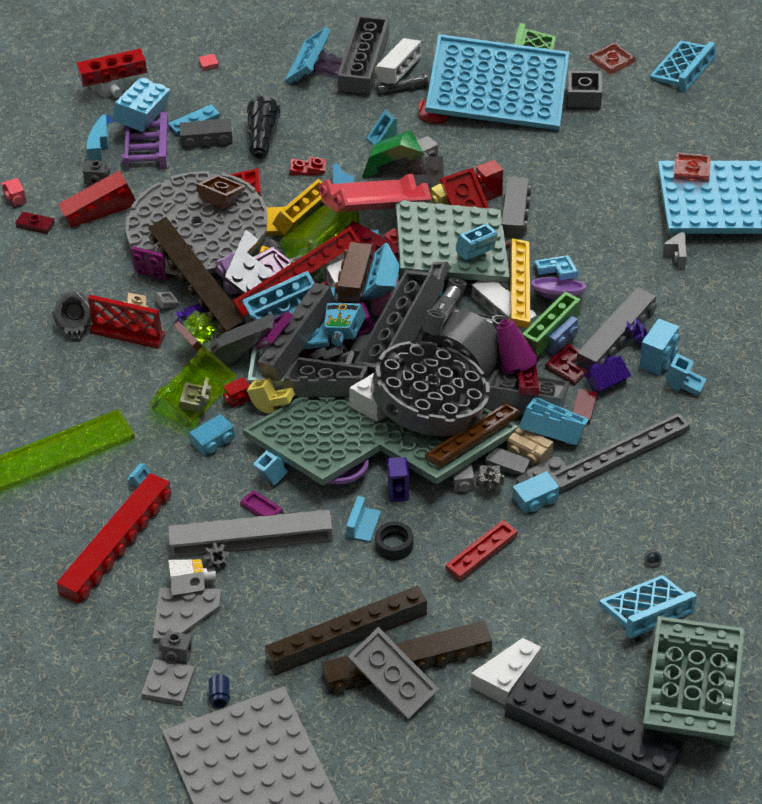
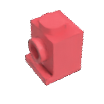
[1,178,26,207]

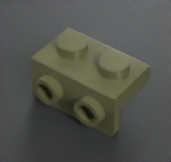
[179,377,211,412]

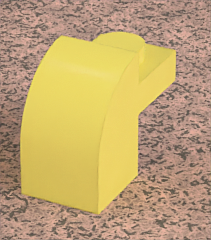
[247,378,295,414]

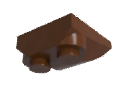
[196,174,246,209]

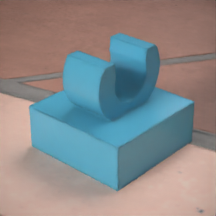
[127,463,151,488]

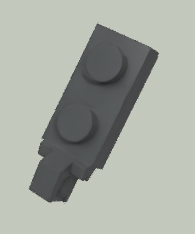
[516,455,567,485]

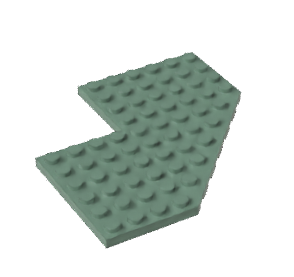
[243,396,519,486]

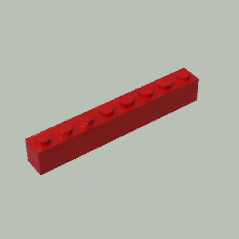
[56,473,172,604]

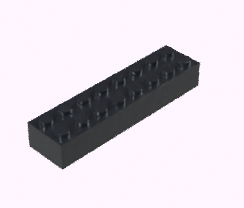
[505,671,684,790]

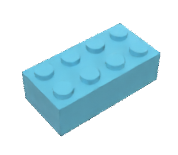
[112,78,170,132]

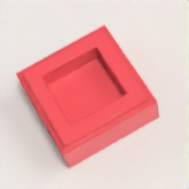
[199,54,219,71]

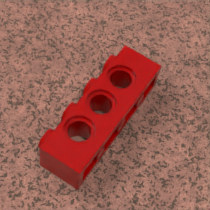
[77,48,147,87]

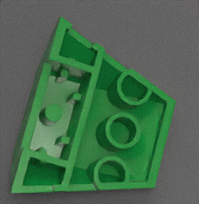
[362,130,425,178]

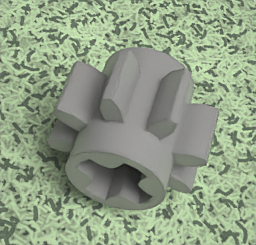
[203,542,229,568]

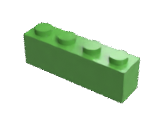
[522,292,580,357]

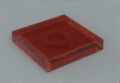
[589,42,636,75]
[674,153,711,182]

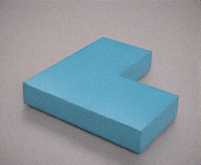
[534,255,578,280]

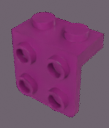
[130,246,171,280]

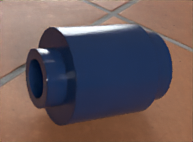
[208,674,230,708]

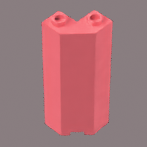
[318,174,432,212]

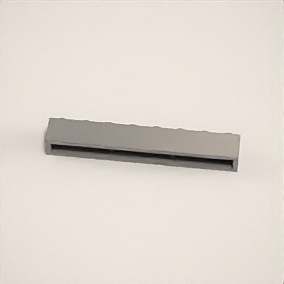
[168,510,333,557]

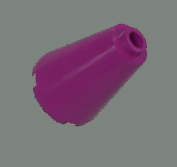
[496,319,538,374]

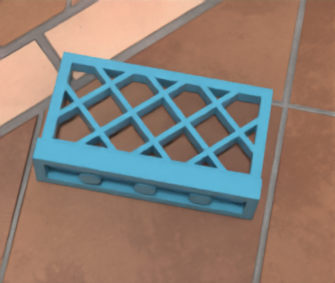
[650,41,716,92]
[599,575,697,639]

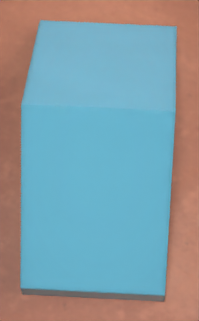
[366,110,397,145]

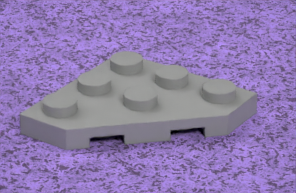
[153,588,222,643]

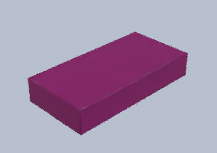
[240,490,283,517]

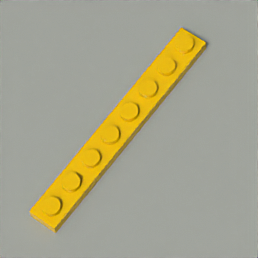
[510,238,530,328]

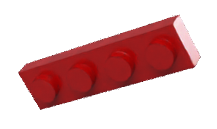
[445,520,518,581]

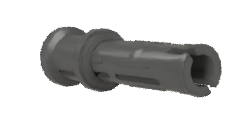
[377,72,429,95]

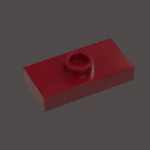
[15,211,55,234]

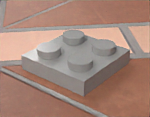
[141,659,195,705]

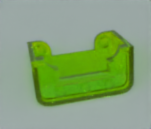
[280,206,359,258]
[148,346,237,428]

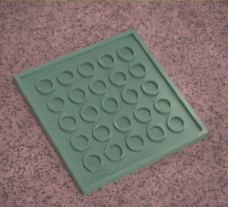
[395,200,510,283]

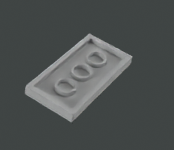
[347,627,439,720]

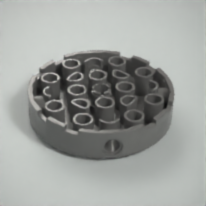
[371,341,490,436]

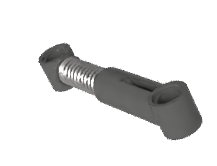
[422,277,467,335]

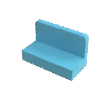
[346,496,381,543]

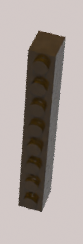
[148,217,246,335]
[265,585,427,676]
[321,621,492,694]

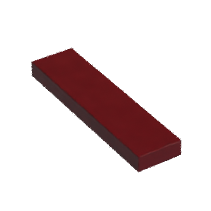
[517,364,539,395]

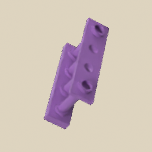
[122,112,169,171]

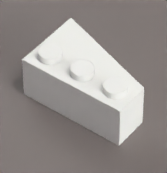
[471,638,541,705]

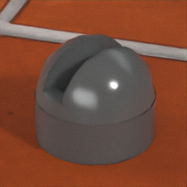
[645,549,662,567]

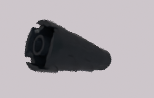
[247,96,281,159]

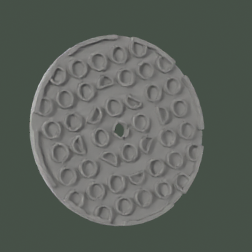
[126,171,268,275]

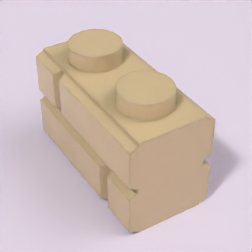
[507,428,554,465]

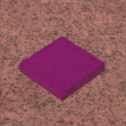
[254,311,293,350]

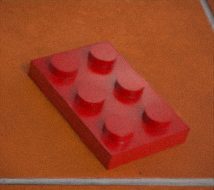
[440,167,490,209]

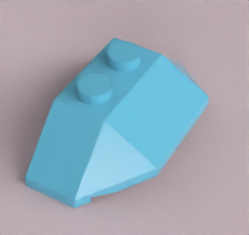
[361,243,400,301]
[242,271,314,320]

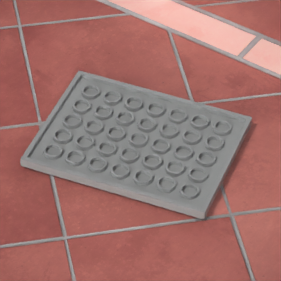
[162,687,340,804]

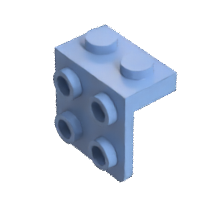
[545,316,578,355]

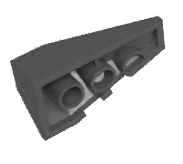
[210,314,275,366]

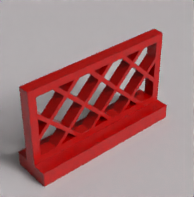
[88,295,166,349]

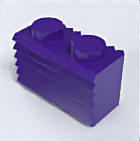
[584,355,632,394]
[387,457,409,502]

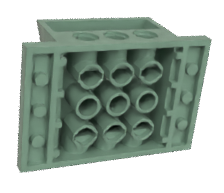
[643,616,745,748]

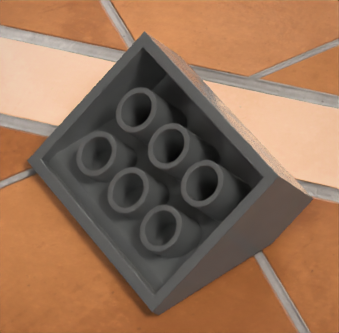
[485,369,570,415]

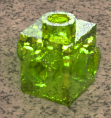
[183,310,215,343]

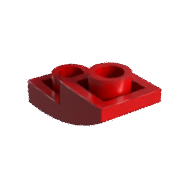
[289,156,326,175]

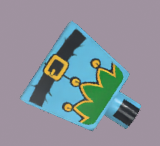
[325,303,366,346]

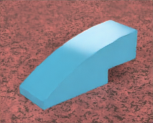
[87,115,109,161]

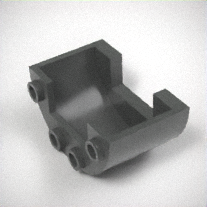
[422,310,501,381]

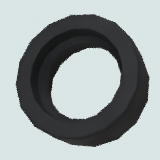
[375,521,414,561]

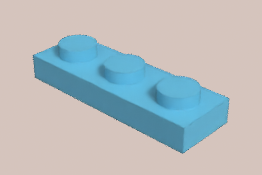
[168,104,220,136]

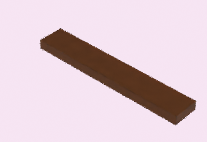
[425,403,520,468]

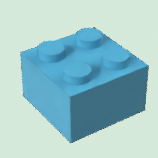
[640,319,680,376]

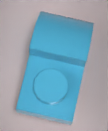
[666,353,706,396]

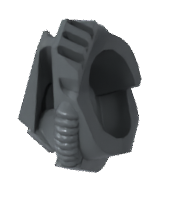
[52,290,92,339]

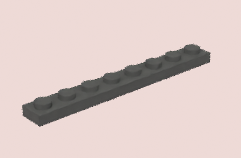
[550,413,690,492]

